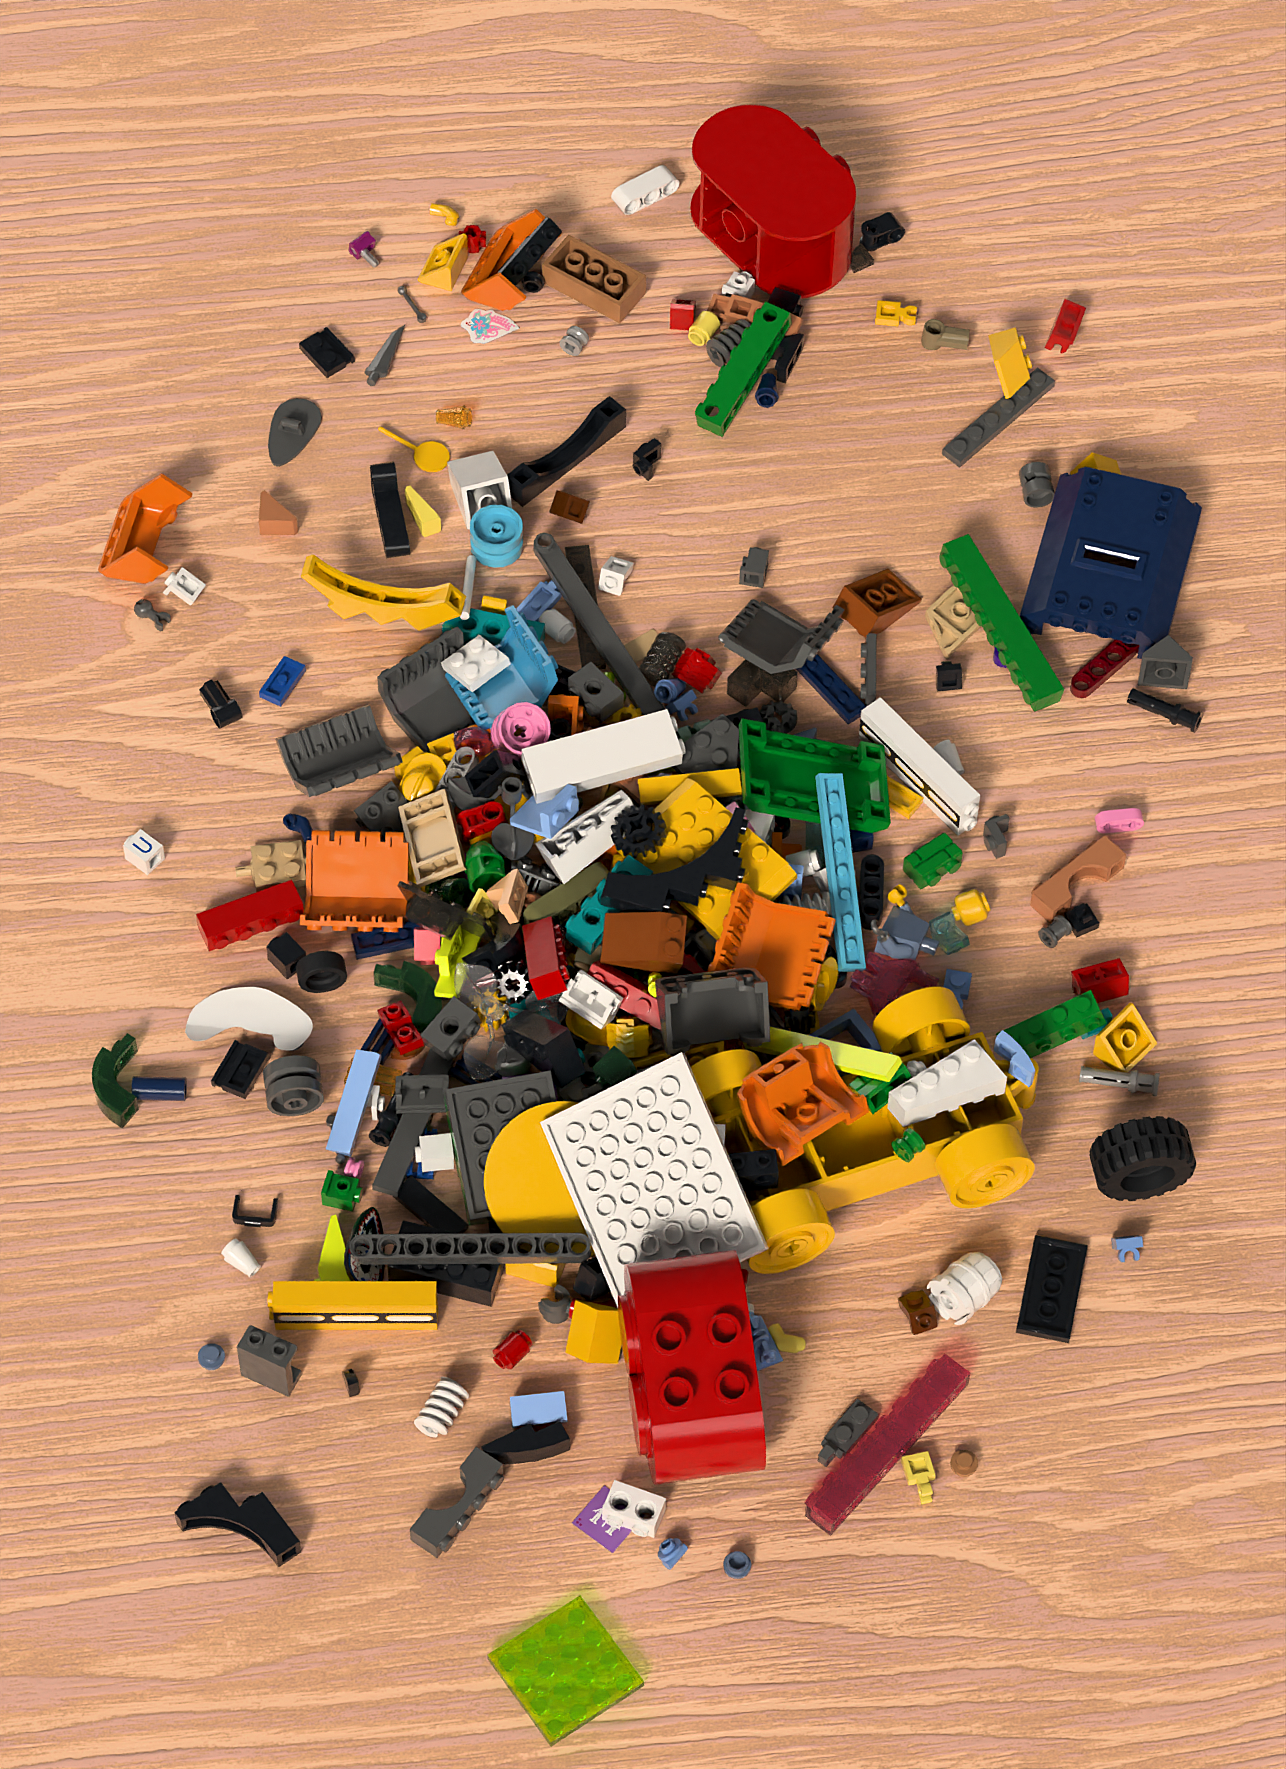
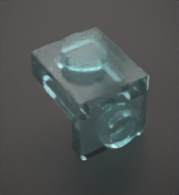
[929,912,970,955]

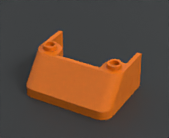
[461,209,562,311]
[98,473,193,584]

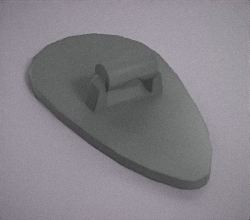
[268,398,322,467]

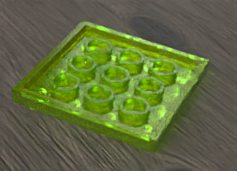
[487,1595,644,1747]

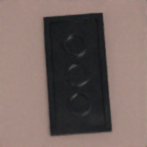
[1016,1235,1088,1343]

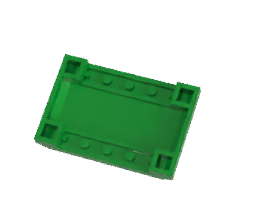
[739,719,891,833]

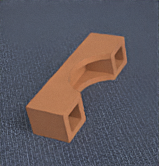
[1030,835,1126,924]

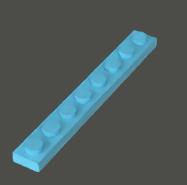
[815,773,866,972]

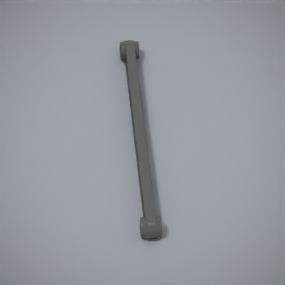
[533,533,665,715]

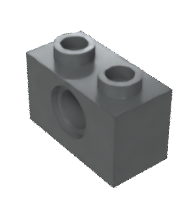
[568,662,624,723]
[420,996,482,1062]

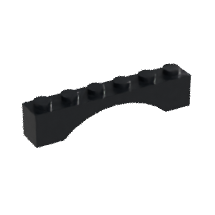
[507,396,626,507]

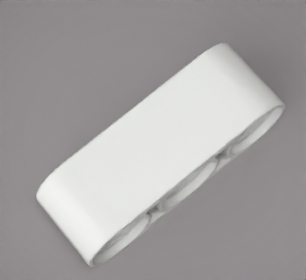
[611,165,680,215]

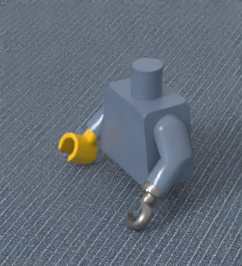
[871,884,939,962]

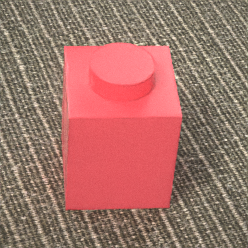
[414,927,441,965]

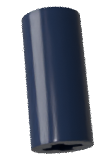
[132,1076,187,1101]

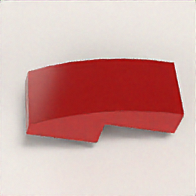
[377,1000,424,1056]

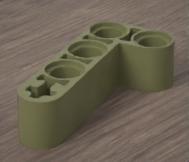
[523,862,610,925]

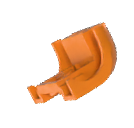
[737,1042,869,1166]

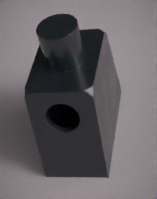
[465,750,527,797]

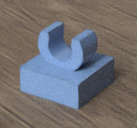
[665,690,698,722]
[1111,1235,1143,1262]

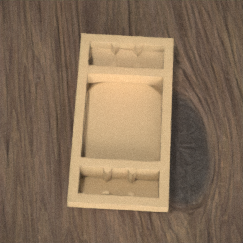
[398,788,466,888]

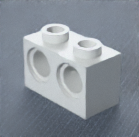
[602,1480,666,1538]

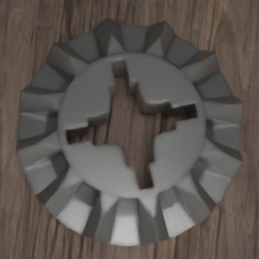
[759,699,798,734]

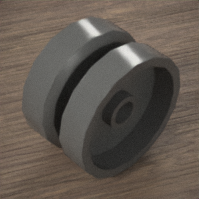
[263,1055,324,1116]

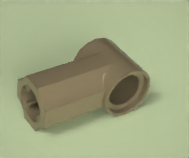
[921,319,970,350]

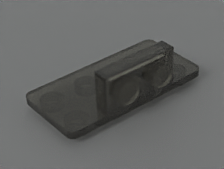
[397,881,495,942]

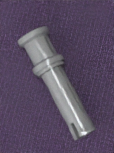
[1079,1066,1160,1096]

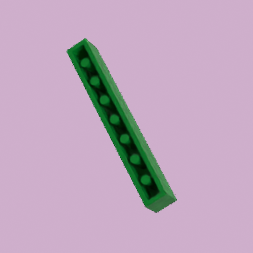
[939,534,1064,712]

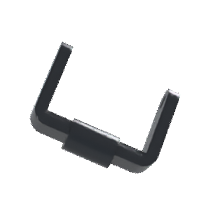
[232,1195,278,1228]

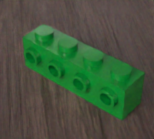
[996,990,1107,1058]

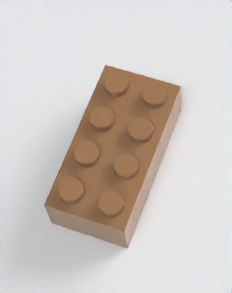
[542,234,646,323]

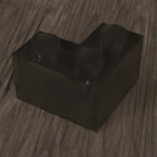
[727,659,797,707]

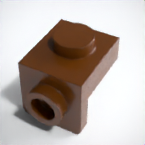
[898,1290,938,1335]

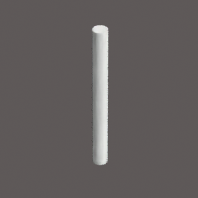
[460,555,477,620]

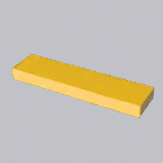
[638,768,742,805]

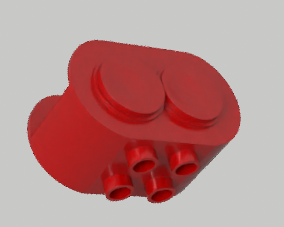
[690,105,856,299]
[618,1250,766,1485]

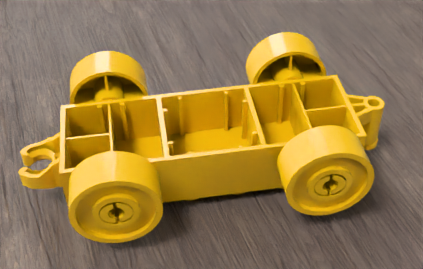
[691,987,1039,1274]

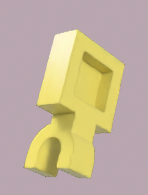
[901,1451,935,1505]

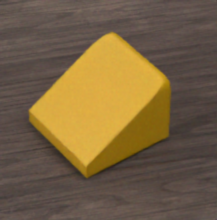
[481,595,507,615]

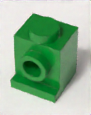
[321,1170,363,1212]

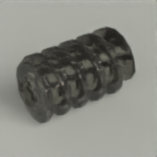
[639,632,686,687]

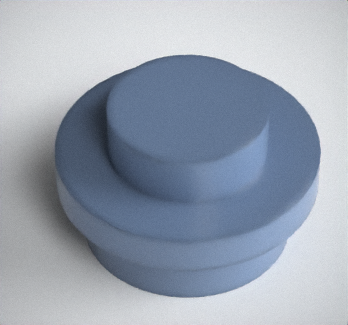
[198,1344,225,1370]
[723,1551,751,1579]

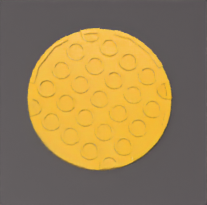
[484,1101,596,1258]

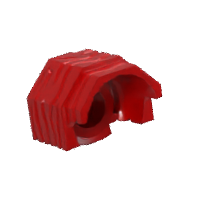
[672,647,722,694]

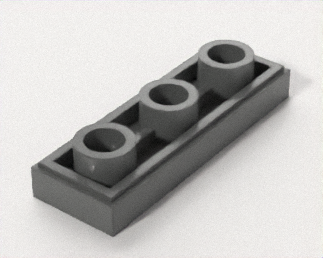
[860,633,876,706]

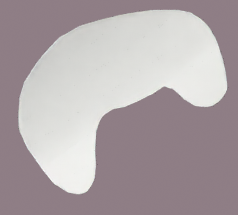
[185,987,313,1051]

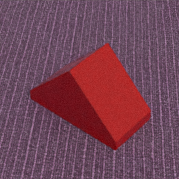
[670,299,696,331]

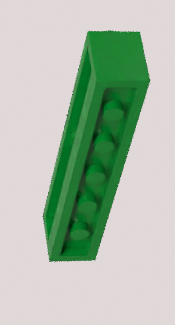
[695,301,792,437]

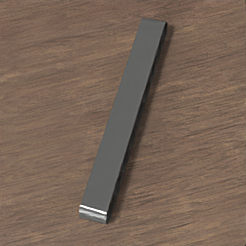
[349,1233,592,1265]

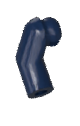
[283,813,313,843]

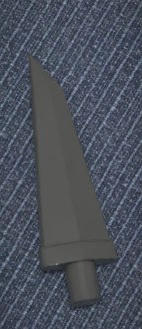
[365,325,405,386]

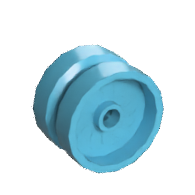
[470,505,523,568]

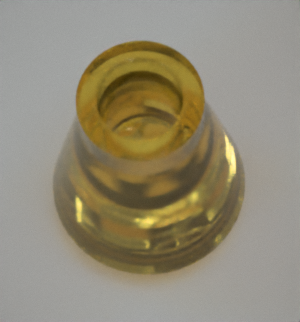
[436,405,472,429]

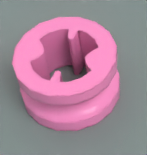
[343,1157,364,1180]

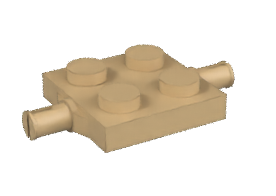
[235,840,306,892]

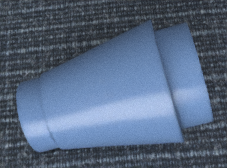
[654,678,686,704]

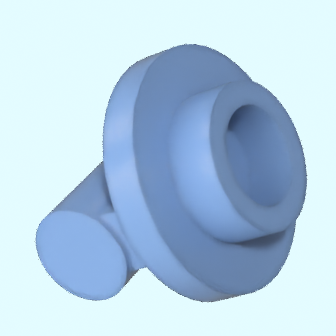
[658,1538,688,1570]

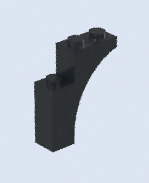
[174,1482,301,1567]

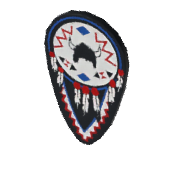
[344,1207,385,1281]

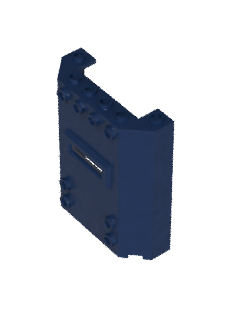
[1020,467,1202,659]

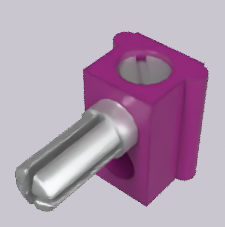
[348,231,379,268]

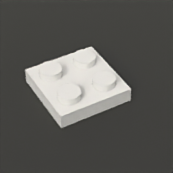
[441,635,510,692]

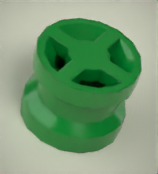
[891,1128,925,1163]

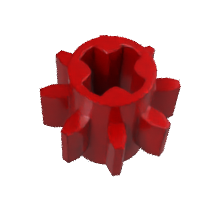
[459,225,486,253]

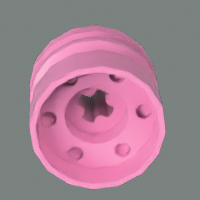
[491,702,550,759]

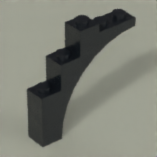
[601,807,749,913]

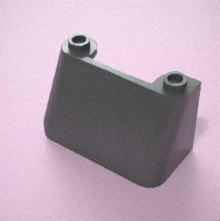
[655,968,770,1056]

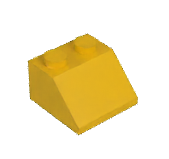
[988,327,1032,399]

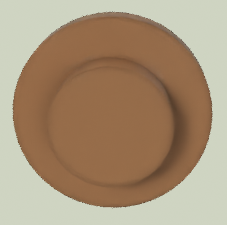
[950,1450,978,1477]

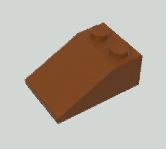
[832,569,922,638]
[600,912,687,975]

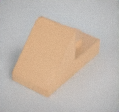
[486,869,528,924]

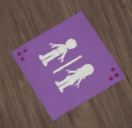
[572,1485,645,1553]

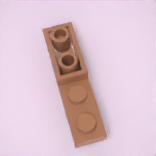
[707,294,803,338]

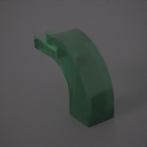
[373,961,442,1033]
[92,1033,139,1128]

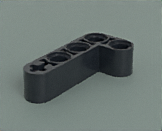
[370,461,410,559]

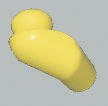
[768,1323,806,1353]

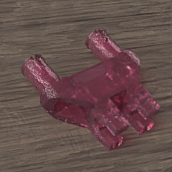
[850,952,939,1018]

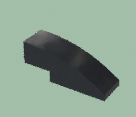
[481,1421,570,1464]

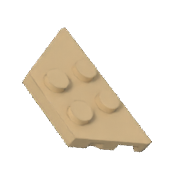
[925,585,1009,659]

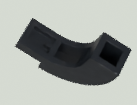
[462,912,525,983]

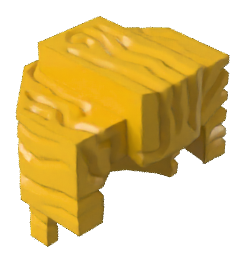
[607,1015,653,1058]

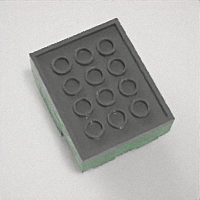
[444,1070,557,1226]

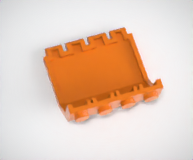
[300,830,409,932]
[708,882,836,1011]

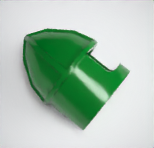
[464,841,506,893]

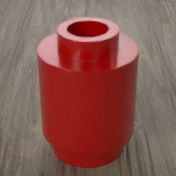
[493,1330,533,1369]

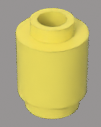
[688,311,720,346]

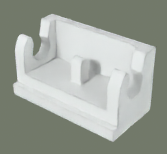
[559,970,624,1029]

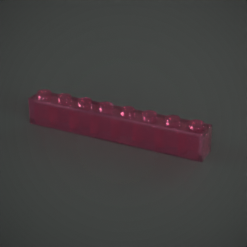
[805,1353,970,1536]

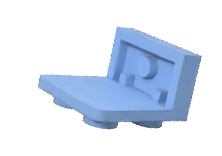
[510,784,579,839]

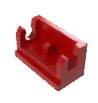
[1044,299,1086,353]
[1071,958,1129,1003]

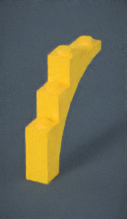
[301,554,466,631]

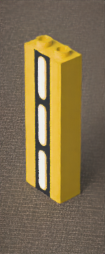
[268,1281,438,1330]

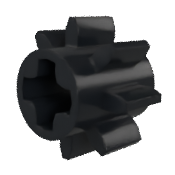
[784,1006,816,1035]

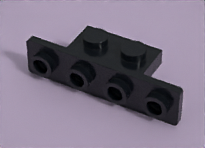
[498,217,562,286]

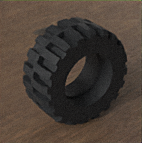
[1089,1116,1196,1201]

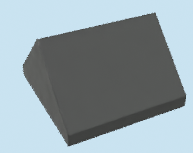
[1138,635,1193,689]

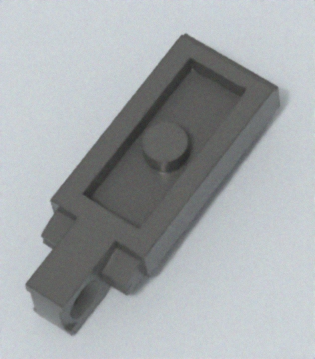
[817,1399,879,1467]

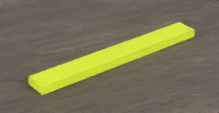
[724,1027,902,1082]

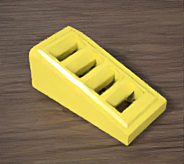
[405,486,441,537]

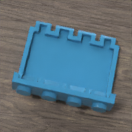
[445,605,558,731]

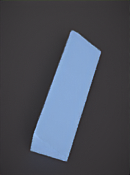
[326,1049,382,1157]

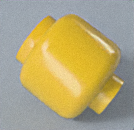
[951,889,991,926]

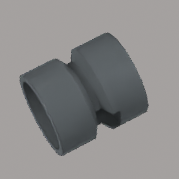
[1019,462,1055,508]

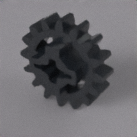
[610,804,667,858]

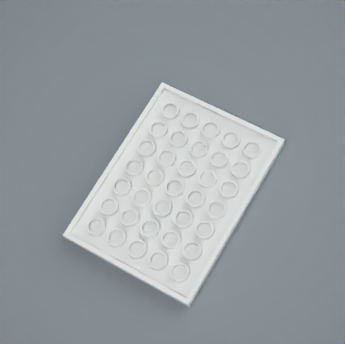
[540,1052,769,1307]

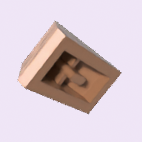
[259,490,298,535]

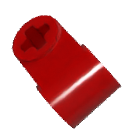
[456,801,508,843]

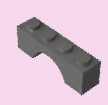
[410,1447,504,1558]

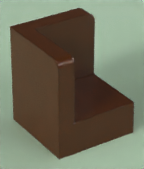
[549,490,590,524]

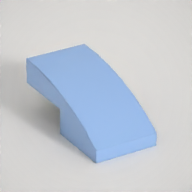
[993,1030,1035,1087]

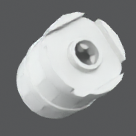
[927,1252,1002,1325]

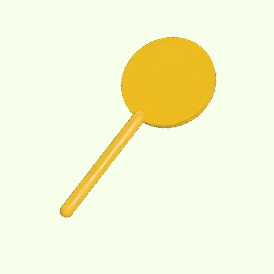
[378,426,450,472]

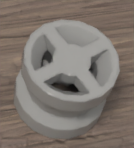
[560,326,589,356]

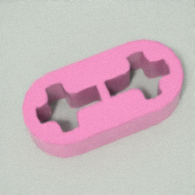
[1095,808,1144,833]

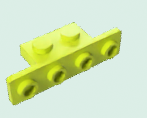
[434,922,484,998]

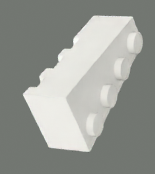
[535,790,634,884]
[887,1039,1007,1127]

